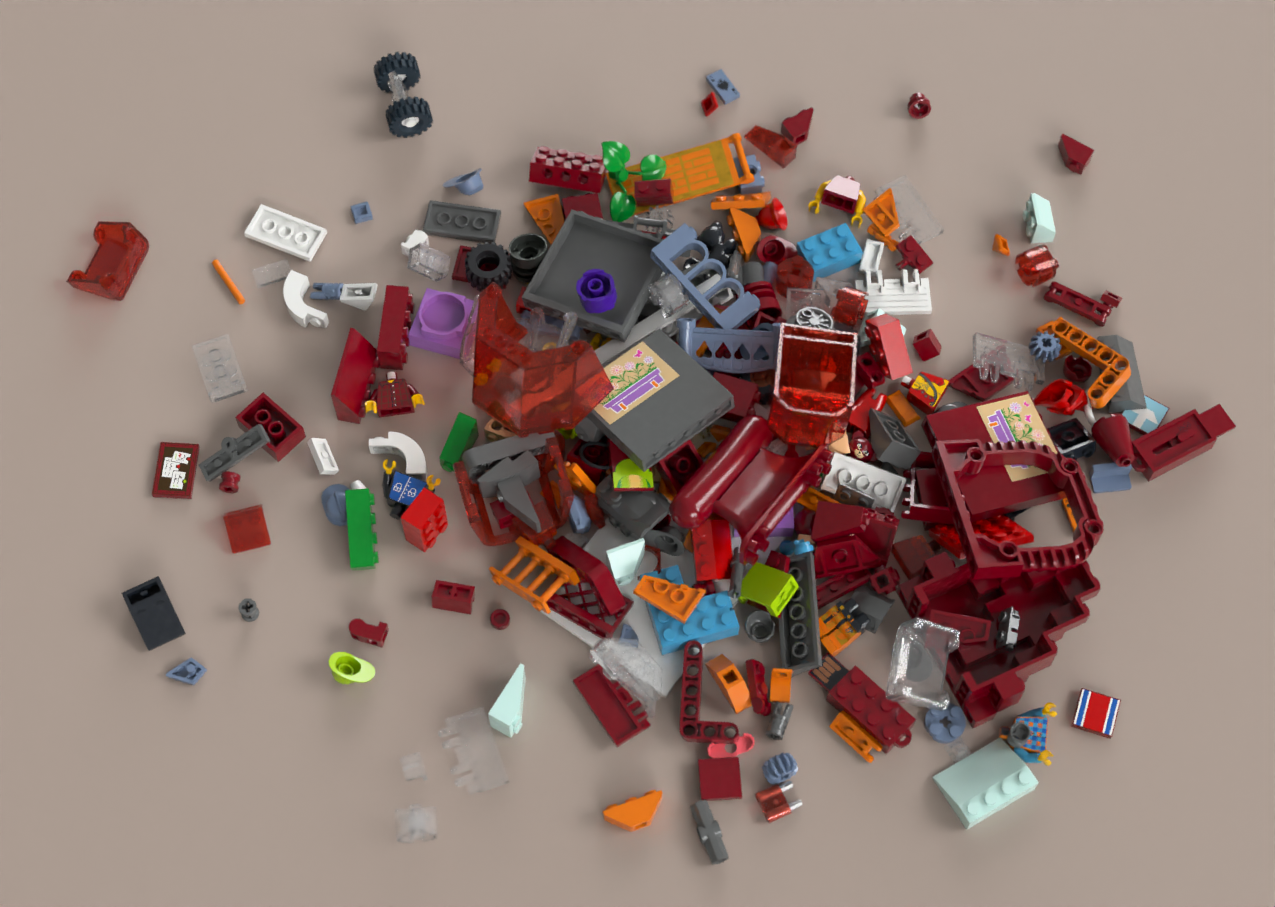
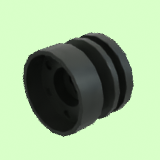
[509,233,548,283]

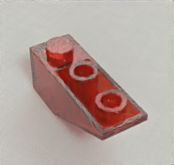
[744,125,797,169]

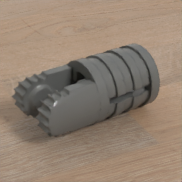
[765,702,794,740]

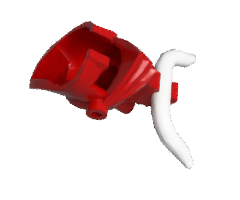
[1034,379,1096,426]

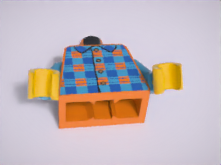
[999,702,1057,766]

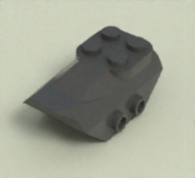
[595,474,670,540]

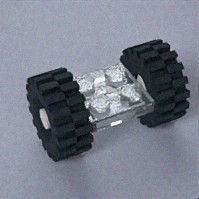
[373,52,433,138]

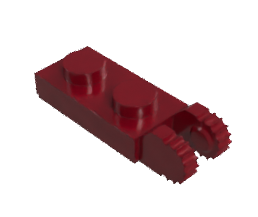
[745,659,772,717]

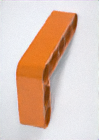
[1052,319,1131,409]

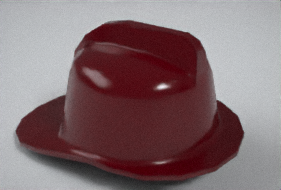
[756,235,798,269]

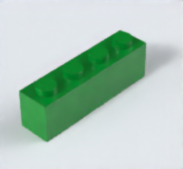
[345,488,379,570]

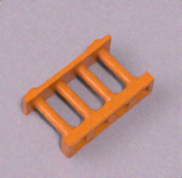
[489,536,580,614]

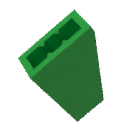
[439,412,479,473]

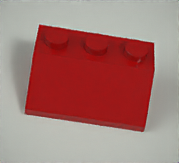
[690,520,733,583]

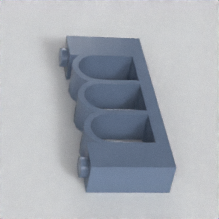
[650,223,761,329]

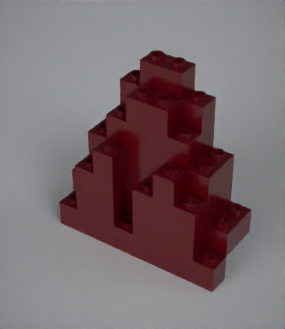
[896,551,1101,729]

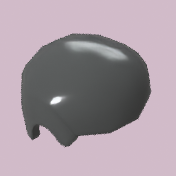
[745,610,775,643]

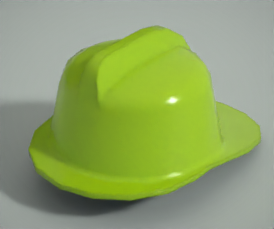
[328,652,375,684]

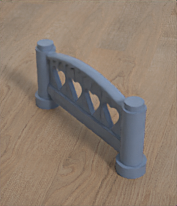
[677,318,791,375]

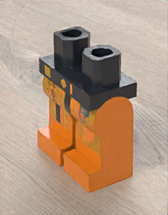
[819,598,871,657]

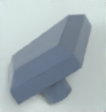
[166,658,207,685]

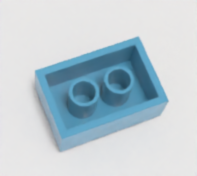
[796,223,863,282]

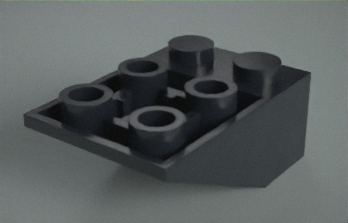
[122,576,186,651]

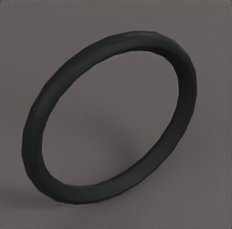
[579,441,610,470]

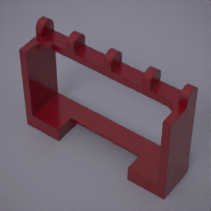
[901,451,955,525]

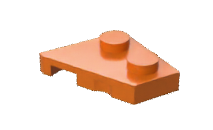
[862,188,900,238]

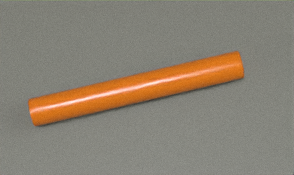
[211,259,245,304]

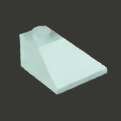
[606,538,645,586]

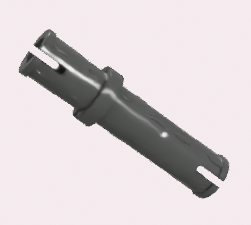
[728,547,746,598]

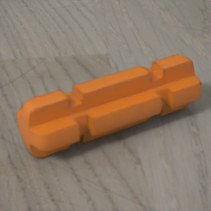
[867,223,899,251]

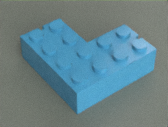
[640,565,739,655]

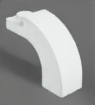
[283,270,329,328]
[369,432,427,481]

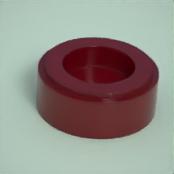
[490,609,510,630]

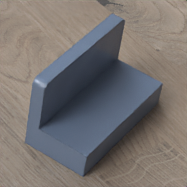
[1089,463,1132,494]

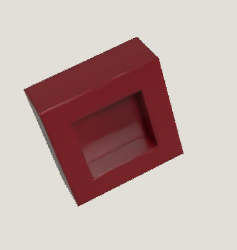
[1100,290,1122,308]

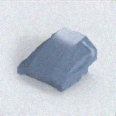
[562,492,593,534]

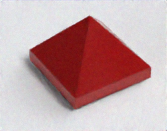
[701,92,719,117]

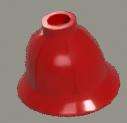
[755,197,788,231]

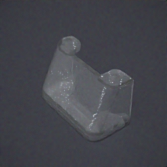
[886,617,960,711]

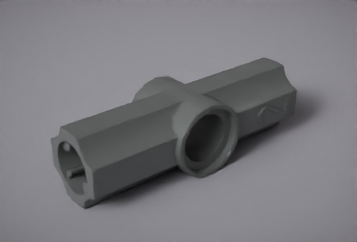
[690,800,729,865]

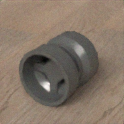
[1007,722,1031,748]

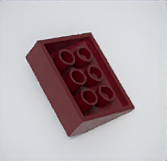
[331,328,380,424]

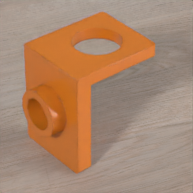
[770,668,793,703]

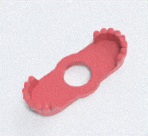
[707,733,755,759]

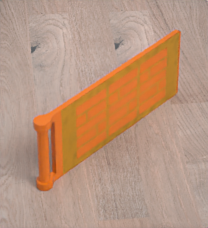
[606,133,754,216]

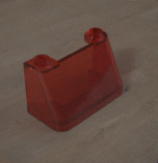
[67,221,149,301]

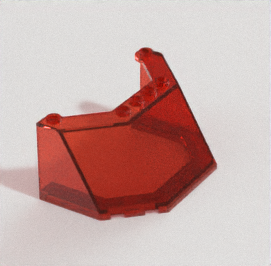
[472,282,614,438]

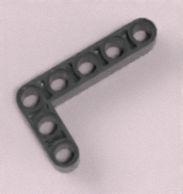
[460,426,559,491]

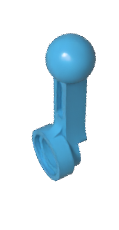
[779,539,814,556]

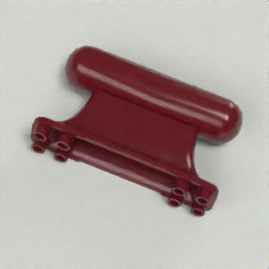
[669,414,833,565]

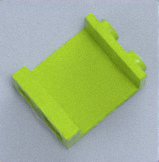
[734,562,799,617]

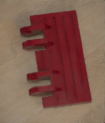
[573,661,653,747]

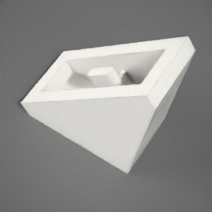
[340,283,378,311]

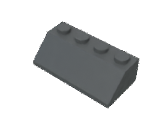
[1097,335,1147,413]

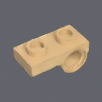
[484,417,518,442]

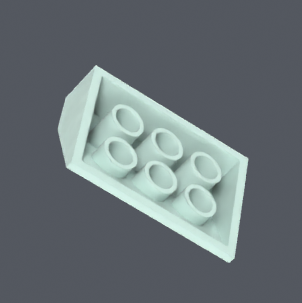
[932,738,1039,830]

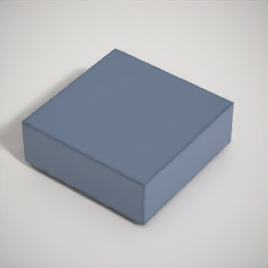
[350,201,373,224]

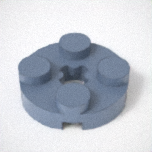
[924,702,966,743]

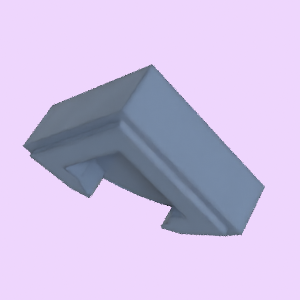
[619,623,639,648]

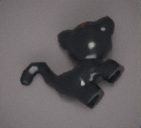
[683,221,736,269]

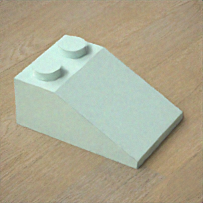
[488,663,526,738]

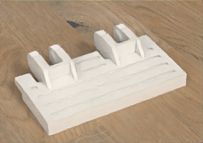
[855,269,932,316]

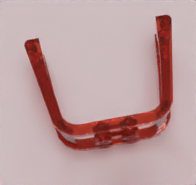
[453,437,574,546]

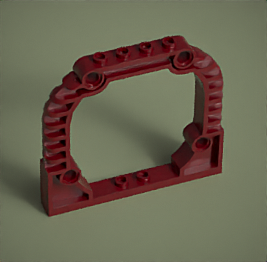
[931,439,1104,580]

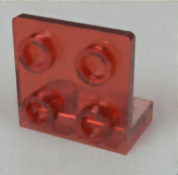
[223,504,271,554]

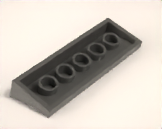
[779,552,822,678]

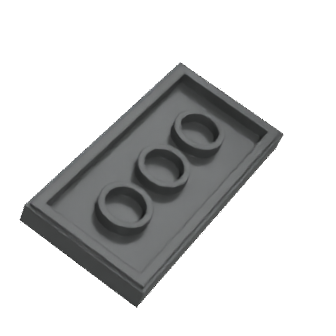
[423,200,501,244]

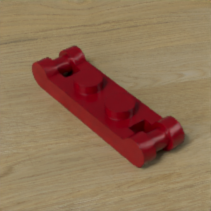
[1043,282,1112,327]

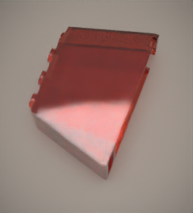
[767,323,858,448]

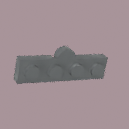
[199,424,270,482]

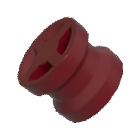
[219,471,241,493]

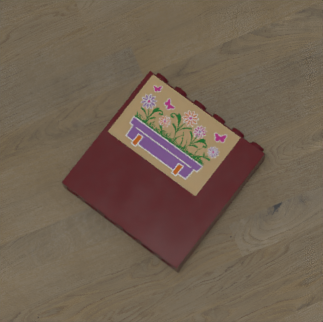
[921,391,1067,523]

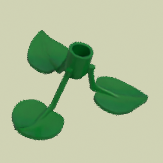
[601,141,667,222]

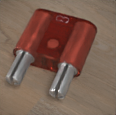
[755,781,803,823]

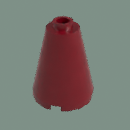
[1091,413,1134,467]

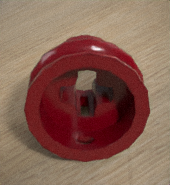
[907,92,931,119]

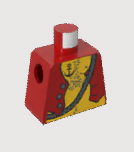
[901,371,950,415]

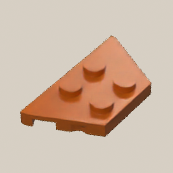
[553,460,597,502]

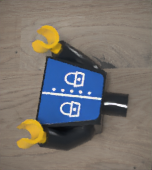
[382,459,441,520]

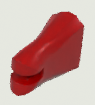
[836,388,888,439]

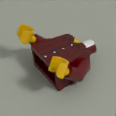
[365,372,425,418]

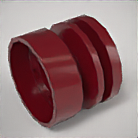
[735,281,783,328]

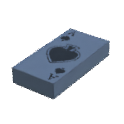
[706,69,740,105]

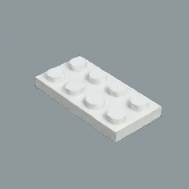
[244,204,327,262]
[820,451,907,512]

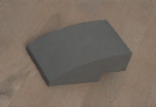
[477,450,541,498]

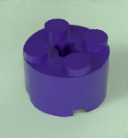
[576,269,617,313]

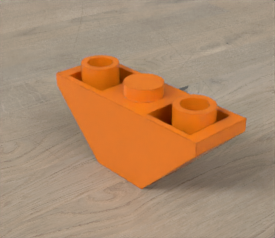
[727,207,761,263]
[705,654,752,714]
[603,790,662,832]

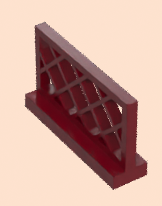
[543,576,634,643]

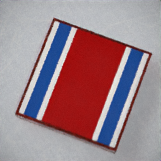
[1071,688,1121,739]

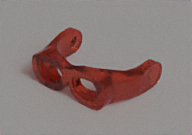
[637,545,661,581]

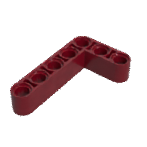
[546,536,626,617]
[680,641,740,744]

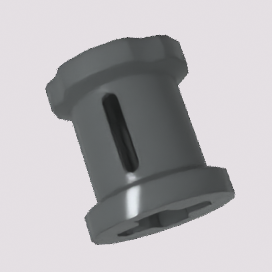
[238,598,259,622]

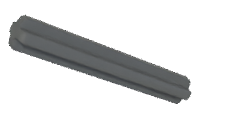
[727,250,742,279]

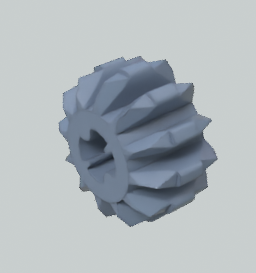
[1028,330,1062,363]
[762,753,798,784]

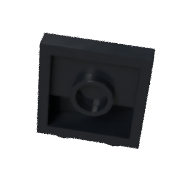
[1047,418,1096,460]

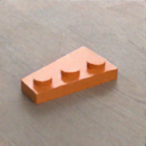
[711,191,771,210]

